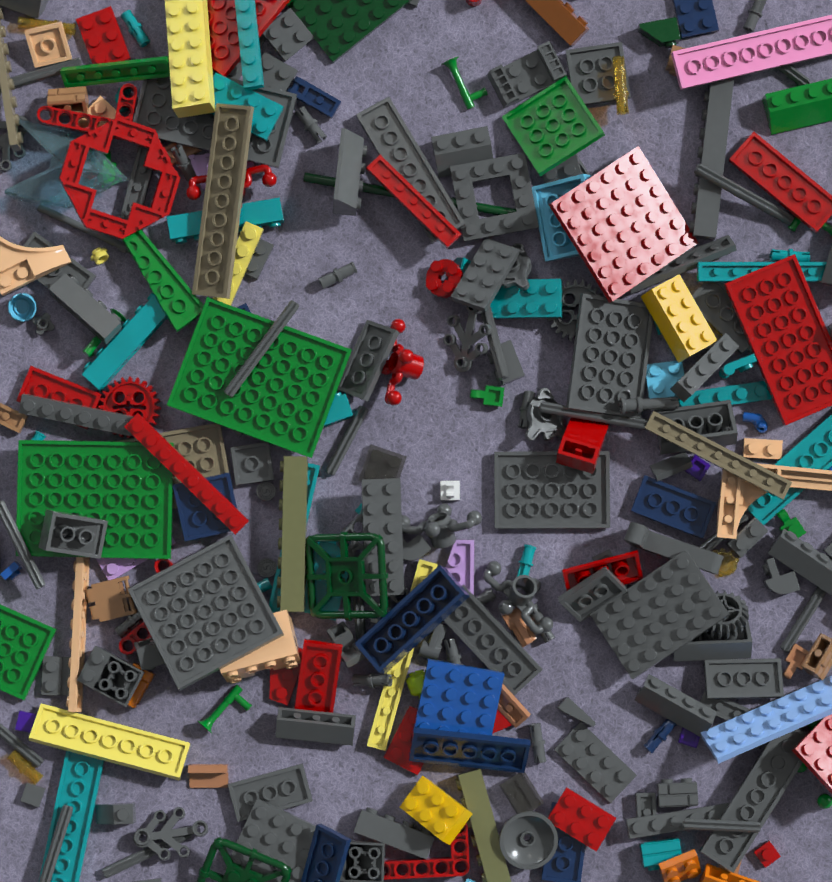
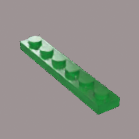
[60,56,170,88]

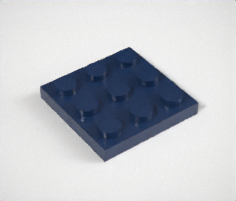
[173,472,237,541]

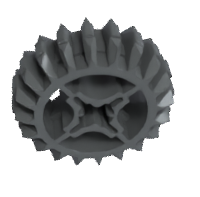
[705,590,749,639]

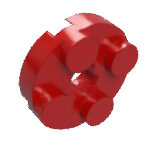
[426,259,464,298]

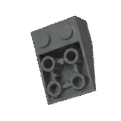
[77,646,145,707]
[340,840,385,882]

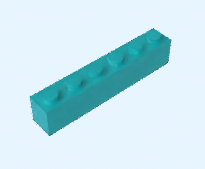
[167,197,284,244]
[82,292,167,391]

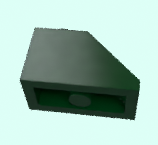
[637,17,681,48]

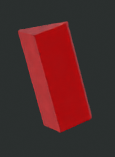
[561,550,643,591]

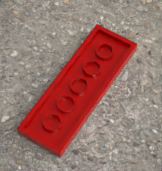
[729,132,832,233]

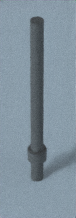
[37,204,130,254]

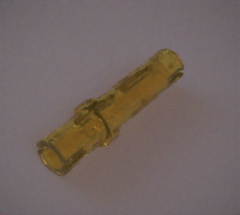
[17,16,76,36]
[612,56,629,115]

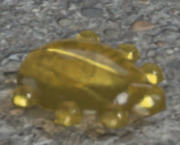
[713,548,739,577]

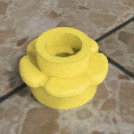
[91,247,109,265]

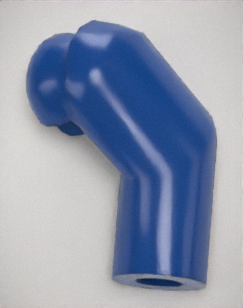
[742,412,768,433]

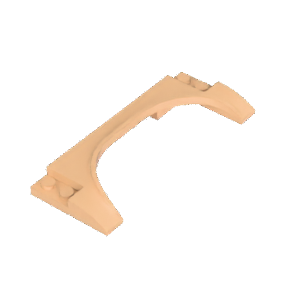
[0,236,71,296]
[717,463,832,539]

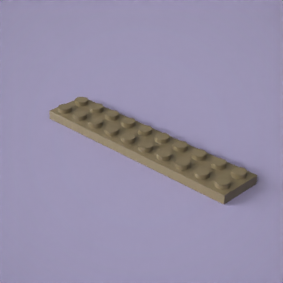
[192,103,254,299]

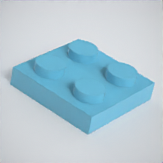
[646,361,684,399]

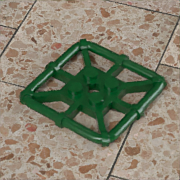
[305,532,388,621]
[197,837,292,882]

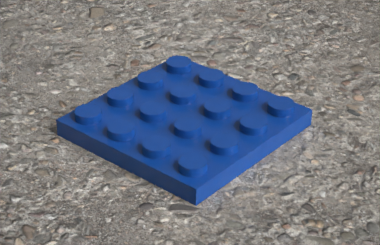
[413,659,504,736]

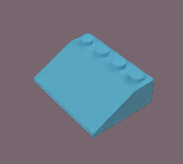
[531,174,592,262]

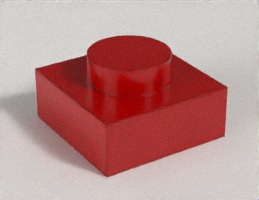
[753,840,781,868]

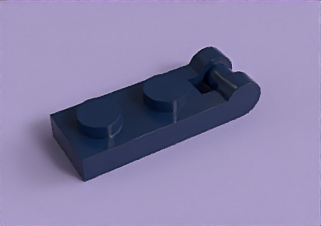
[287,76,341,119]

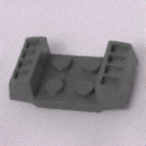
[487,41,568,108]

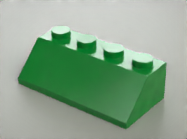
[762,78,832,135]

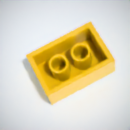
[400,775,473,845]

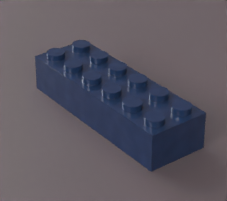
[355,565,470,674]

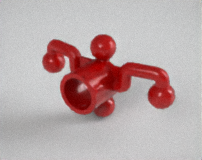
[186,165,277,208]
[381,319,424,406]

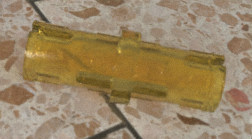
[7,750,43,785]

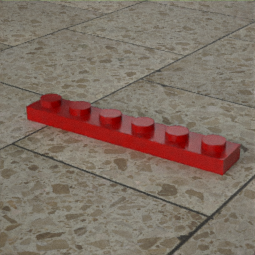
[366,155,461,249]

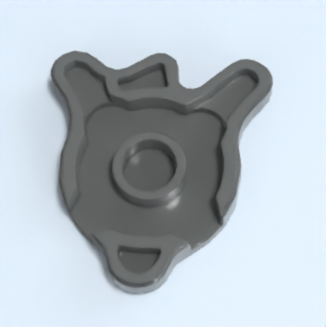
[502,243,532,291]
[524,388,566,441]

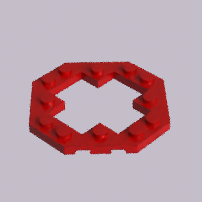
[59,117,180,239]

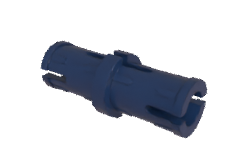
[643,719,677,754]

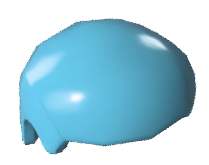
[8,293,37,322]

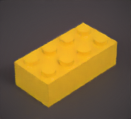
[641,274,718,363]

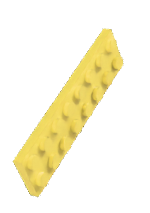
[29,704,190,780]

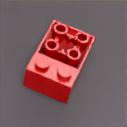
[556,418,609,474]

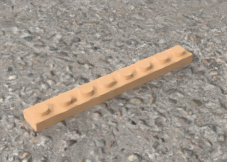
[66,557,90,712]

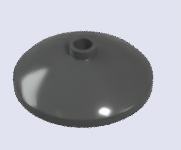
[499,811,558,870]

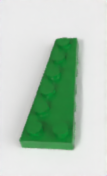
[122,229,204,333]

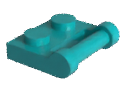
[719,354,757,379]

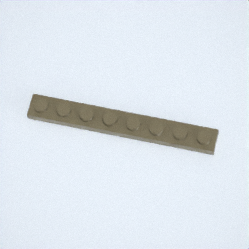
[0,8,23,152]
[644,411,792,500]

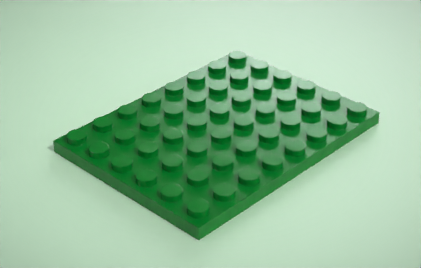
[167,297,352,458]
[16,440,174,559]

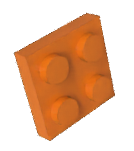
[658,849,702,882]

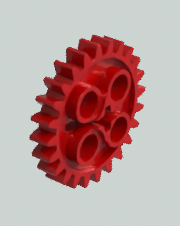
[98,376,161,439]

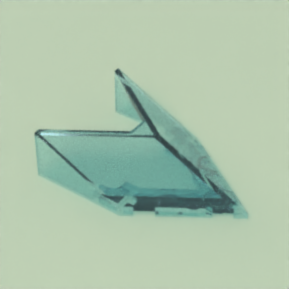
[4,119,129,208]

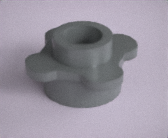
[32,313,54,335]

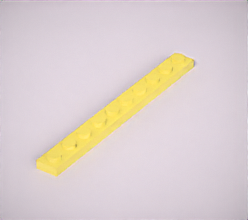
[367,559,438,751]

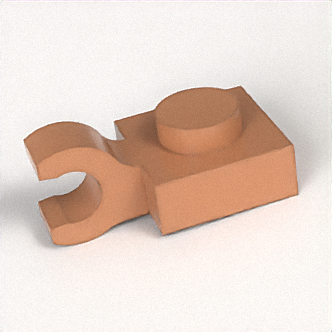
[782,644,809,679]

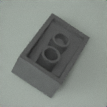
[39,509,108,559]

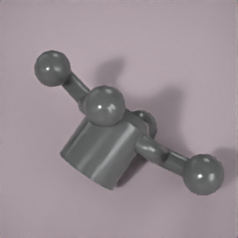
[402,503,482,548]
[483,561,553,634]

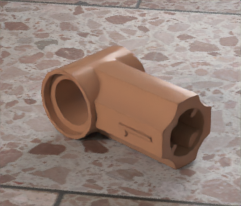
[502,607,537,647]

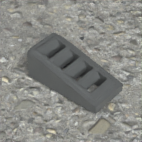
[556,697,596,727]

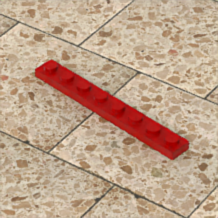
[124,413,249,535]

